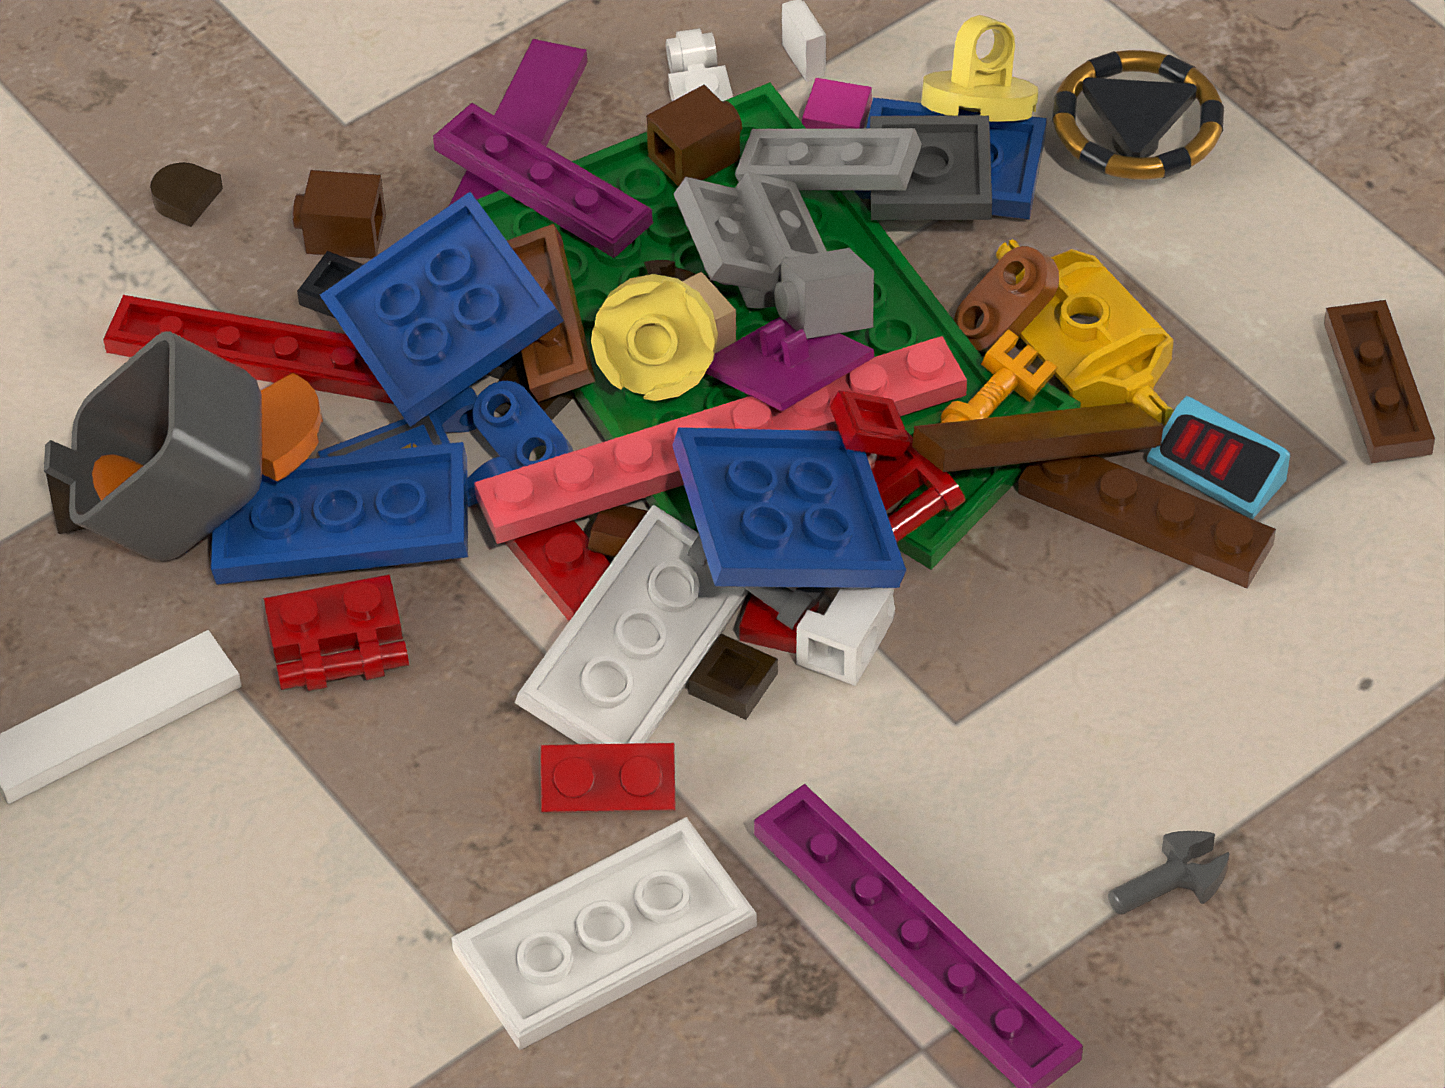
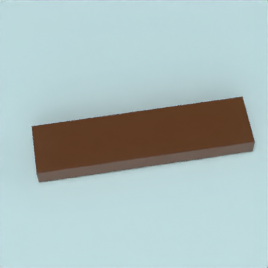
[912,402,1164,472]

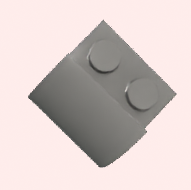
[674,171,827,308]

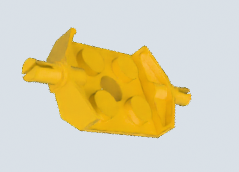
[996,239,1174,426]

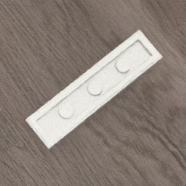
[0,630,242,805]

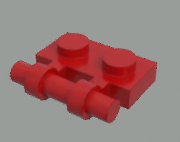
[263,574,409,691]

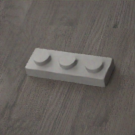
[735,128,922,191]

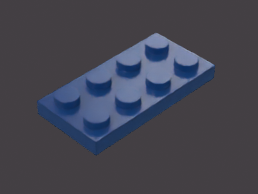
[211,442,468,585]

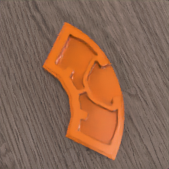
[261,373,323,482]

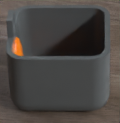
[44,331,262,561]

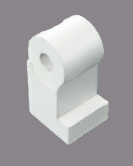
[796,587,895,686]

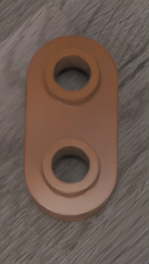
[954,246,1059,356]

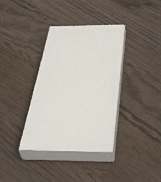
[515,505,750,744]
[451,817,757,1050]

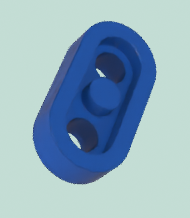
[473,381,574,470]

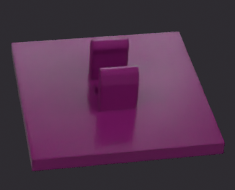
[705,317,875,411]

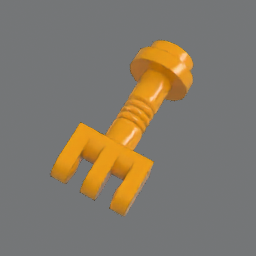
[941,329,1058,423]

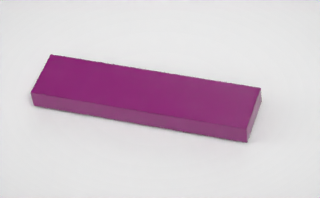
[433,103,653,258]

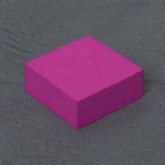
[802,78,872,129]

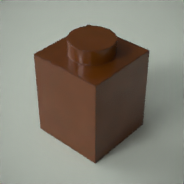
[646,84,742,187]
[293,170,386,259]

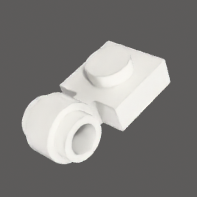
[666,28,733,101]

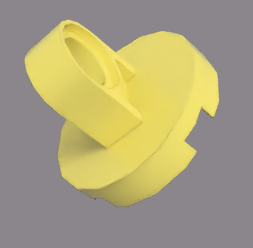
[921,15,1038,122]
[591,274,718,401]

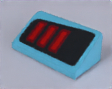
[1147,396,1290,519]

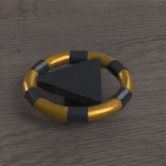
[1052,50,1224,180]

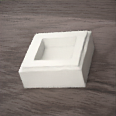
[782,0,826,82]

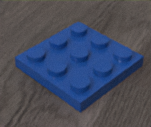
[320,192,564,427]
[672,427,906,588]

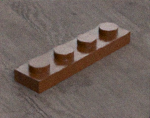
[1018,455,1276,589]

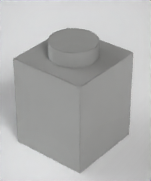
[774,248,874,339]

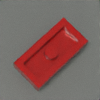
[541,743,676,813]

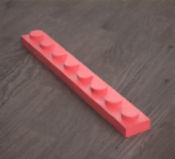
[474,336,967,544]

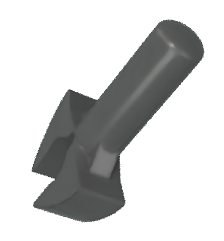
[1108,831,1230,915]

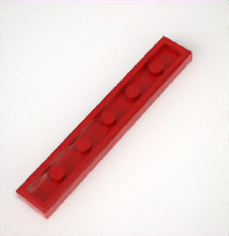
[103,295,394,404]

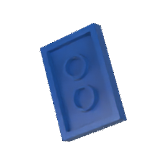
[854,97,1047,219]

